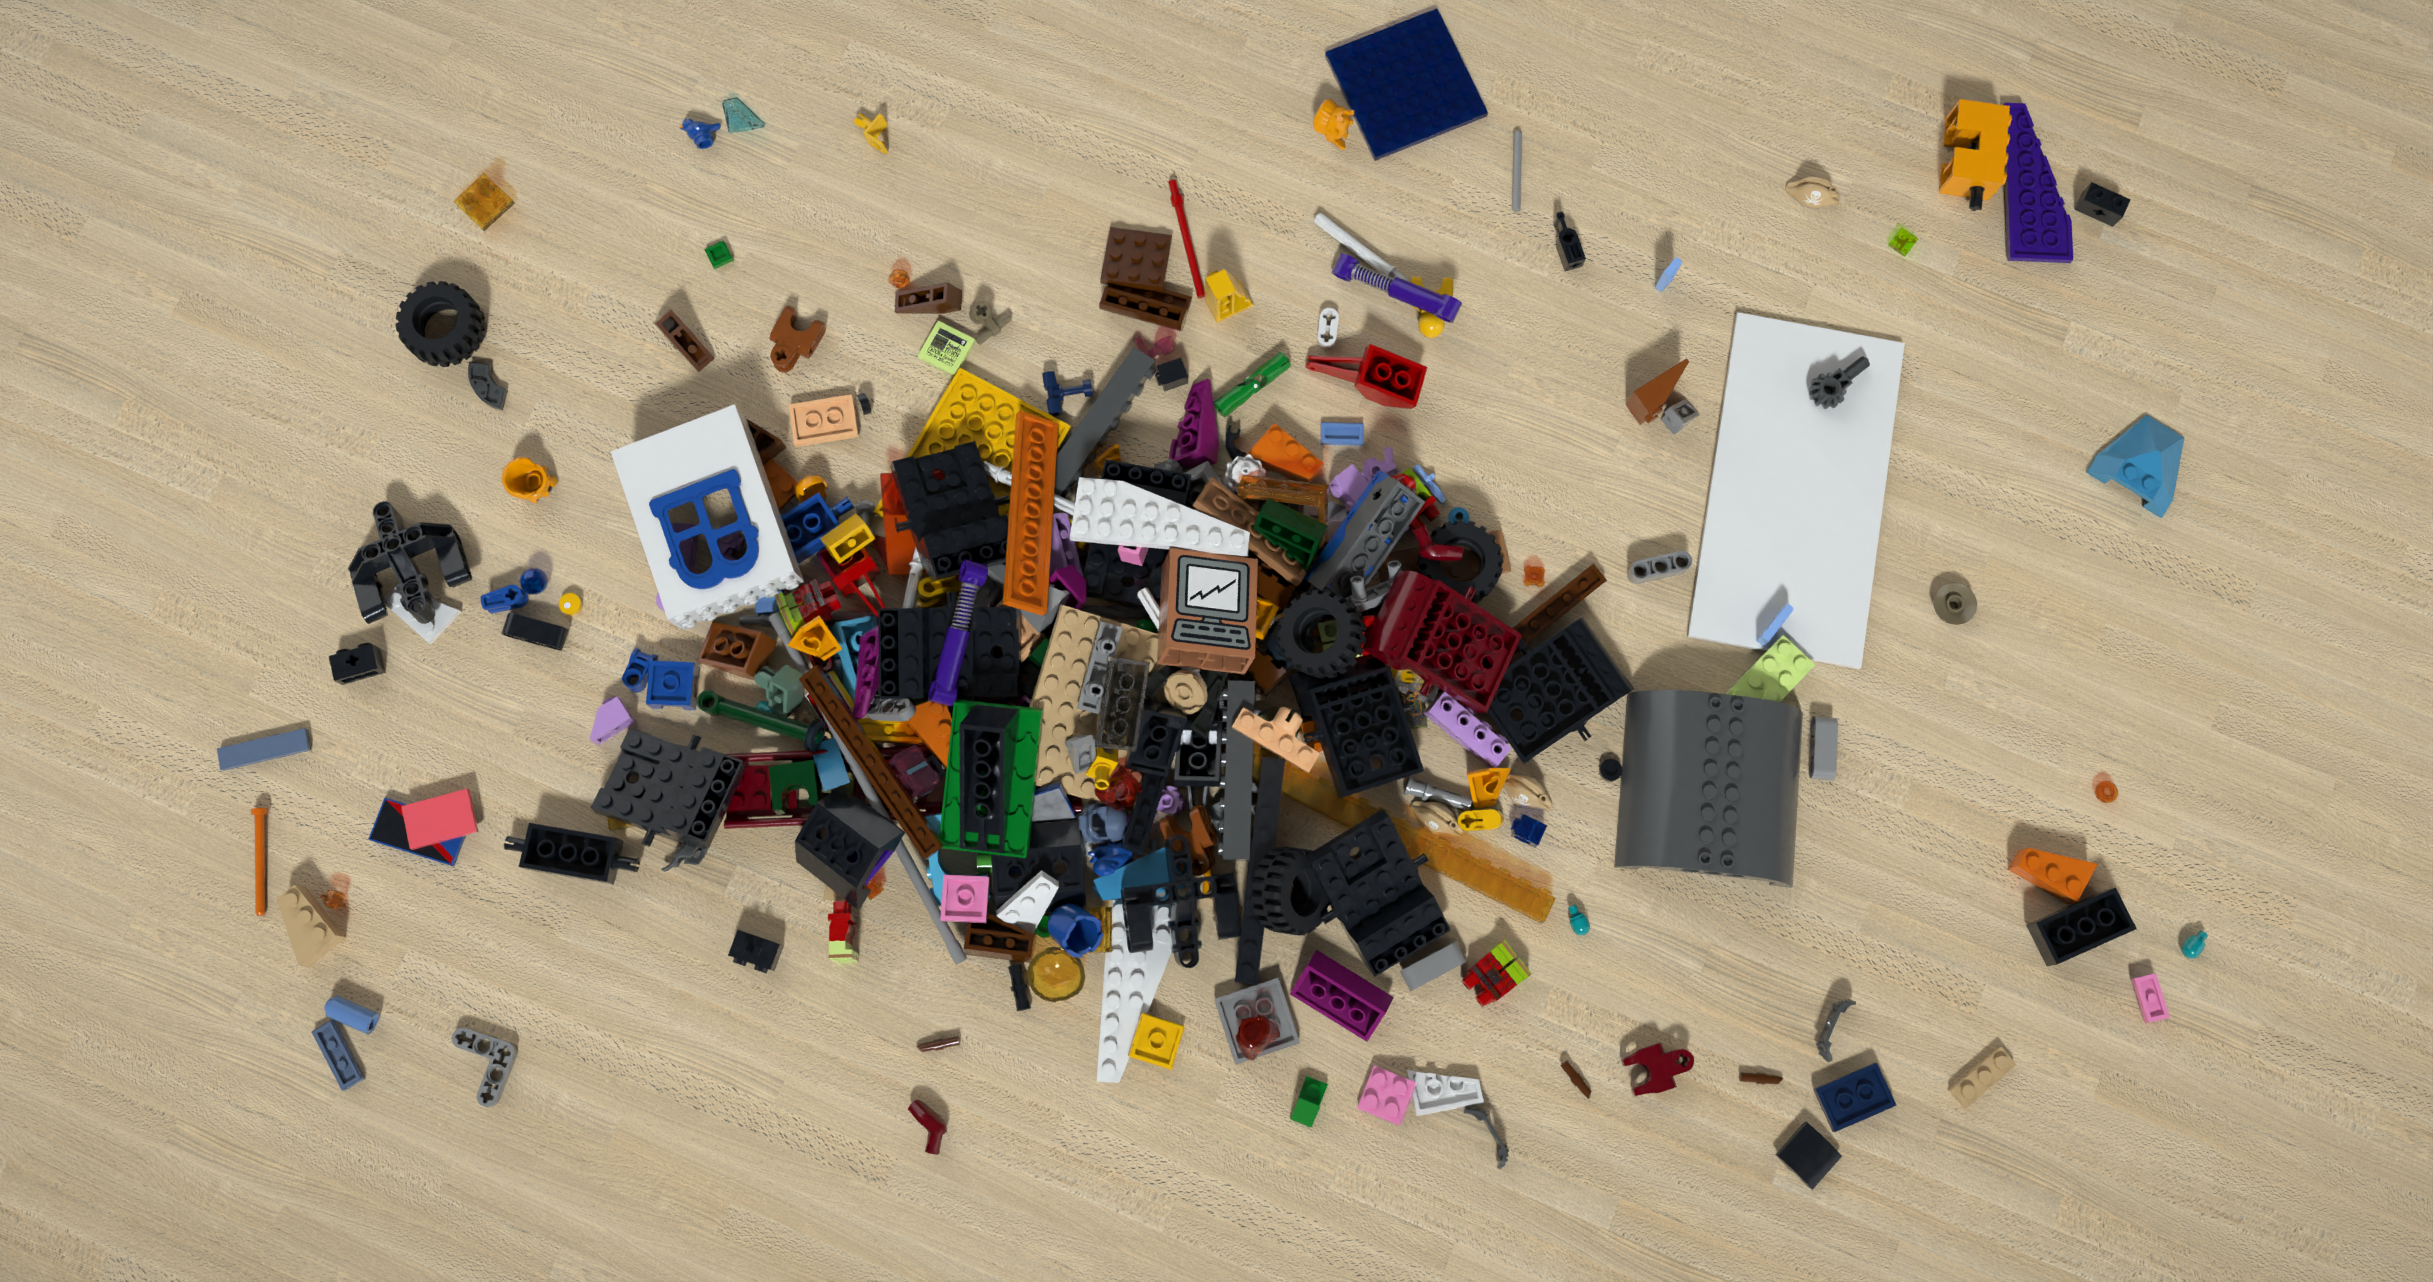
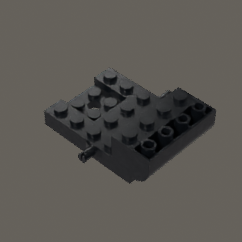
[890,441,1010,582]
[1083,459,1192,607]
[878,592,1021,713]
[1487,617,1635,764]
[1289,654,1424,799]
[590,728,747,849]
[1305,809,1451,977]

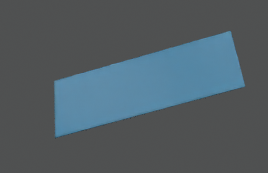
[813,738,850,791]

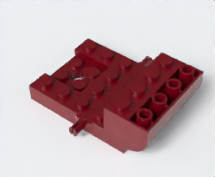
[1362,571,1522,713]

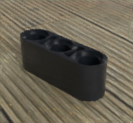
[501,613,569,651]

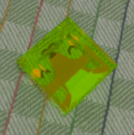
[1888,227,1918,257]

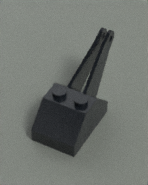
[1174,720,1223,829]

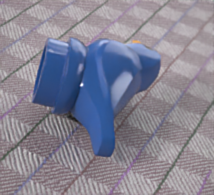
[679,119,721,149]

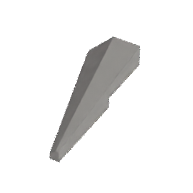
[987,564,1070,633]

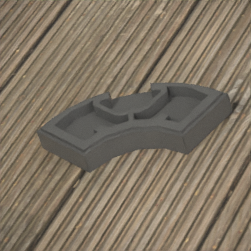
[468,361,508,411]

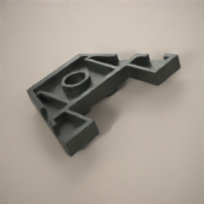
[1135,665,1227,740]

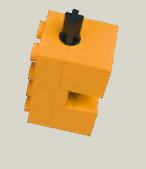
[1939,99,2012,211]

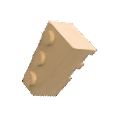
[276,885,346,967]

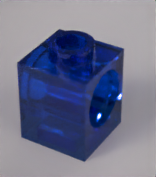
[1510,814,1548,848]

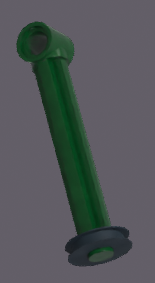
[697,690,826,752]

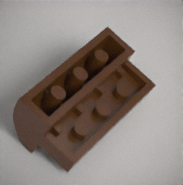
[1099,285,1192,332]

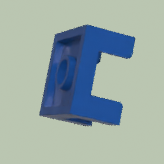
[646,661,700,710]

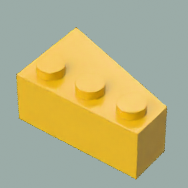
[1205,269,1254,323]

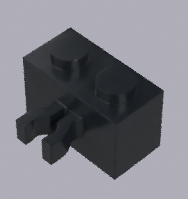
[728,930,784,974]

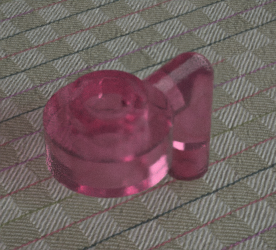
[1134,336,1176,358]

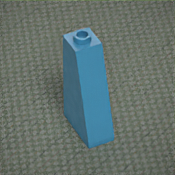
[1092,847,1186,901]

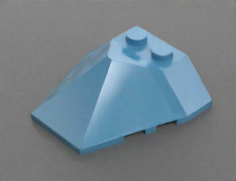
[2086,415,2184,518]

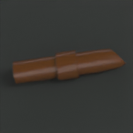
[916,1036,960,1052]
[1560,1060,1591,1099]
[1739,1072,1783,1085]

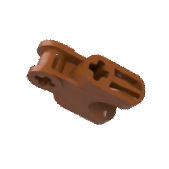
[769,306,826,373]
[1160,804,1217,876]

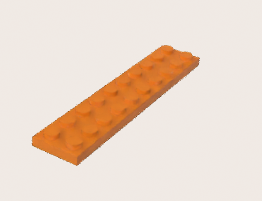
[1003,411,1058,616]

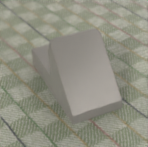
[1661,399,1700,434]
[1065,734,1096,774]

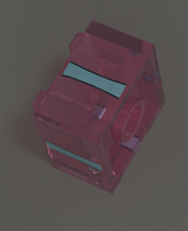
[888,744,940,804]

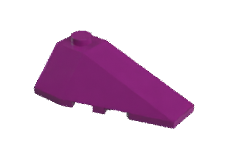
[1169,379,1219,468]
[1042,565,1086,634]
[853,625,879,720]

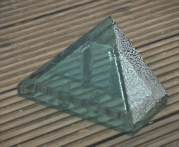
[722,97,765,133]

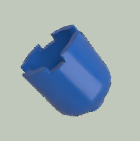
[1048,903,1103,958]

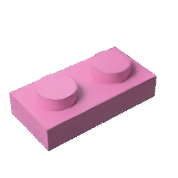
[2131,973,2170,1023]

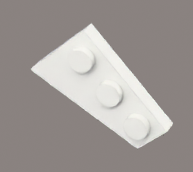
[385,587,461,644]
[996,870,1059,934]
[1407,1070,1484,1116]

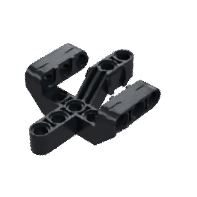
[348,501,472,624]
[1121,835,1241,968]

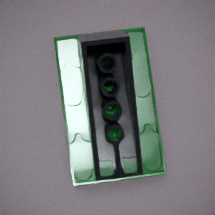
[939,699,1043,858]

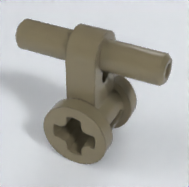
[969,301,1012,345]

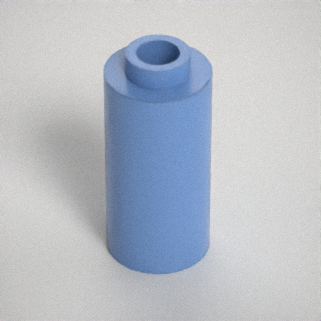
[324,995,380,1034]

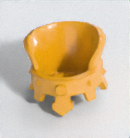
[1313,99,1355,150]
[502,457,558,503]

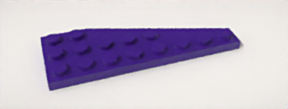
[2003,103,2073,263]

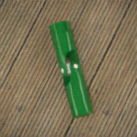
[1213,352,1291,418]

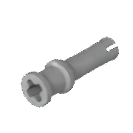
[1404,776,1472,811]

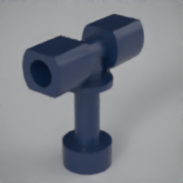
[1042,371,1093,417]

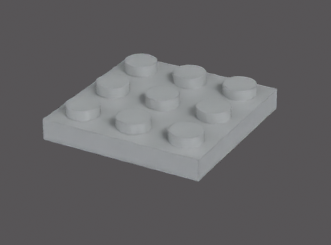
[1214,978,1300,1065]

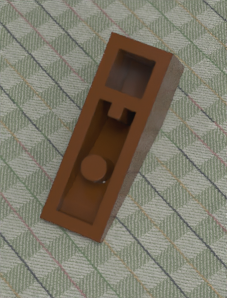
[895,282,962,314]
[653,309,715,372]

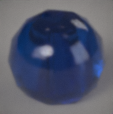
[519,568,548,595]

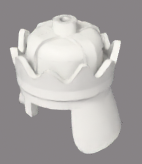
[1222,454,1266,496]

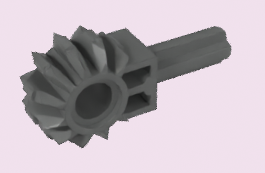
[1808,356,1870,409]

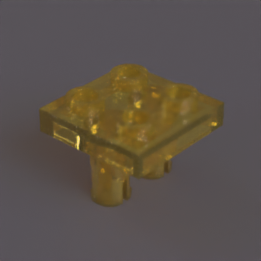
[453,173,515,231]

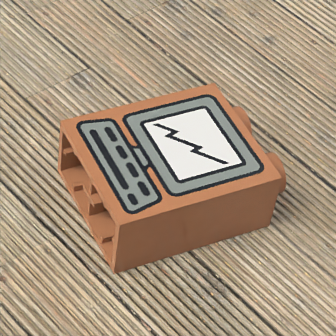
[1157,548,1258,674]

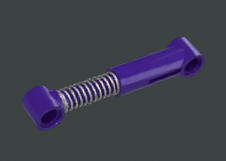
[1331,253,1462,323]
[928,559,988,706]

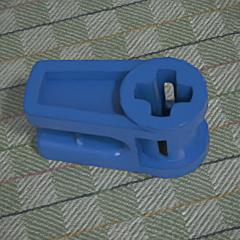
[481,585,528,614]

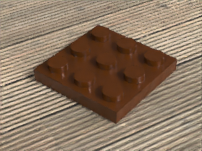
[1100,227,1172,292]

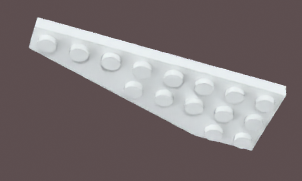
[1070,477,1250,556]
[1097,899,1172,1083]

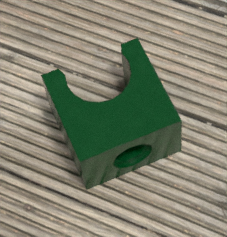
[768,760,821,815]

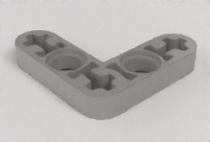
[866,687,916,721]
[452,1028,518,1107]

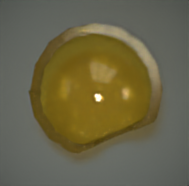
[1027,947,1085,1003]

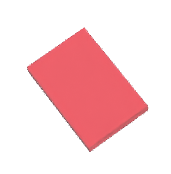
[401,789,478,850]

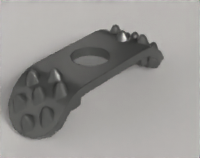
[1816,999,1856,1062]
[1464,1107,1509,1169]

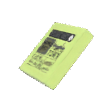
[918,320,976,376]

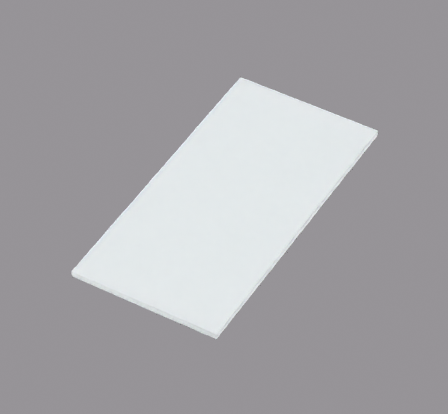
[1687,312,1905,669]

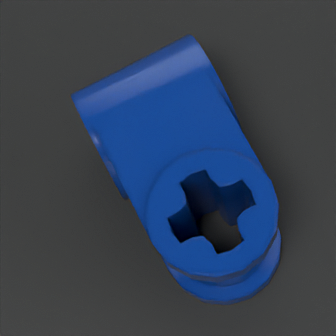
[622,648,658,693]

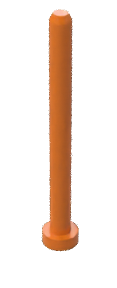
[251,808,268,916]

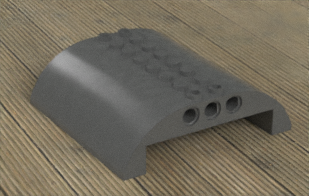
[1614,690,1803,888]

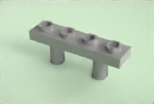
[1345,560,1402,612]
[1077,621,1123,714]

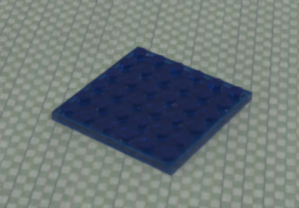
[1325,8,1488,161]

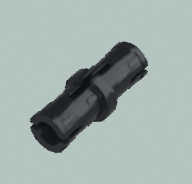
[1008,964,1031,1011]

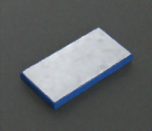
[1031,782,1076,823]

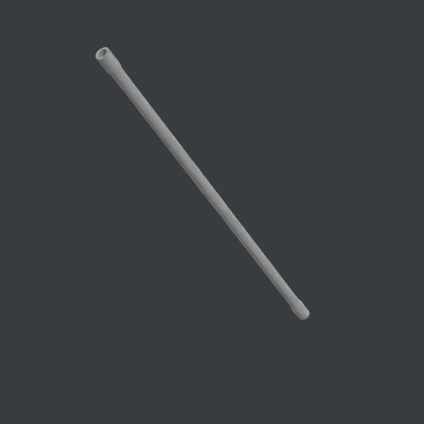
[769,612,967,965]

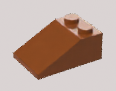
[1626,358,1689,425]
[696,622,777,680]

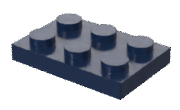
[1813,1063,1897,1132]

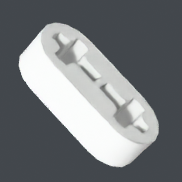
[1317,308,1339,349]

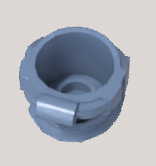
[1079,803,1128,843]

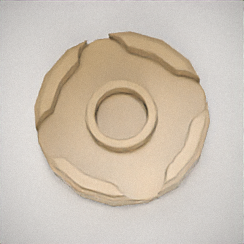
[1164,670,1207,714]

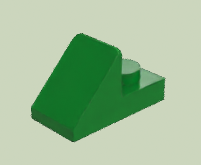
[1290,1076,1328,1127]

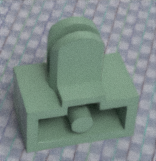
[754,665,804,718]

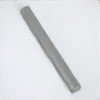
[1512,131,1522,212]

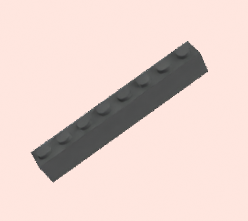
[1054,347,1156,499]
[1218,680,1255,862]

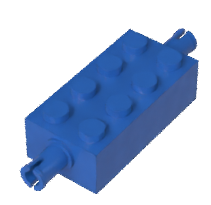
[745,492,855,564]

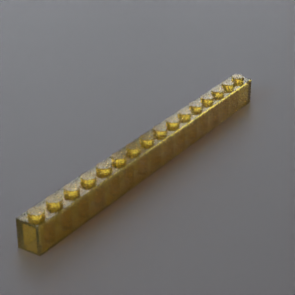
[1252,747,1556,924]

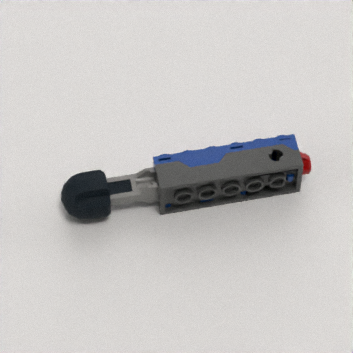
[1266,470,1425,669]

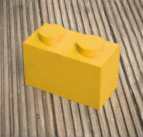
[820,514,875,564]

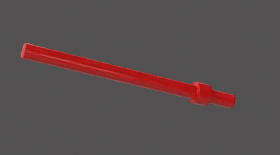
[1168,180,1205,299]

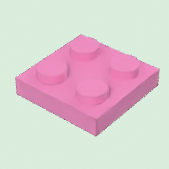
[940,875,990,923]
[1357,1066,1417,1126]

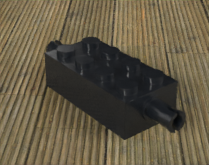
[504,823,640,885]

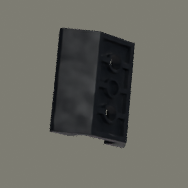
[795,786,905,910]
[991,820,1087,912]

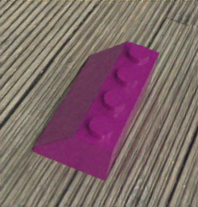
[1290,950,1394,1042]

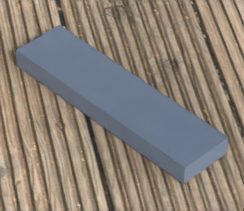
[217,728,311,771]

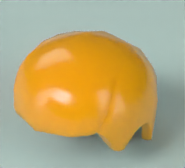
[795,475,828,504]

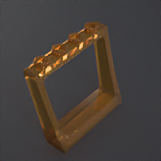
[1237,475,1329,572]

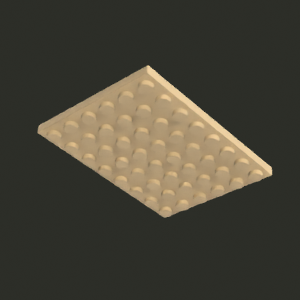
[1030,604,1168,812]

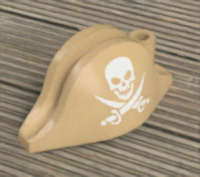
[1785,176,1840,208]
[1503,774,1552,811]
[1410,801,1463,838]

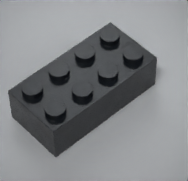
[2026,887,2137,966]

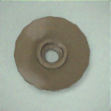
[1933,582,1977,625]

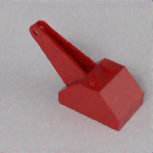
[1305,344,1428,409]
[816,547,886,618]

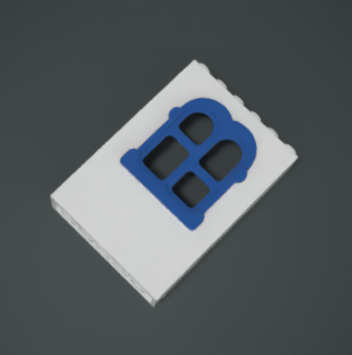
[611,404,804,630]

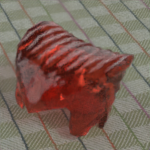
[1094,765,1142,810]
[1235,1014,1281,1061]

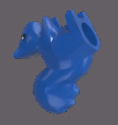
[1088,838,1133,876]

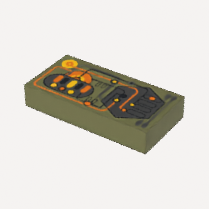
[1400,683,1428,729]

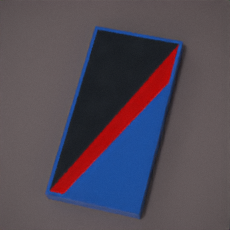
[368,797,466,866]

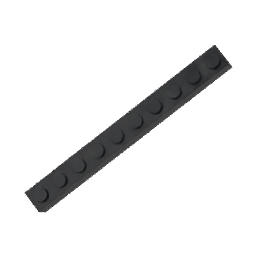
[1235,757,1285,985]

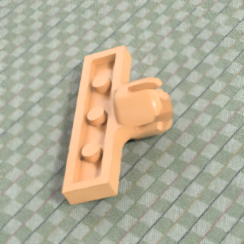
[1232,707,1320,774]

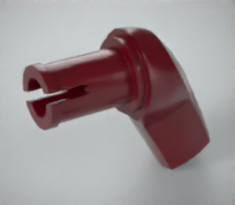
[1413,525,1463,561]
[908,1100,947,1155]

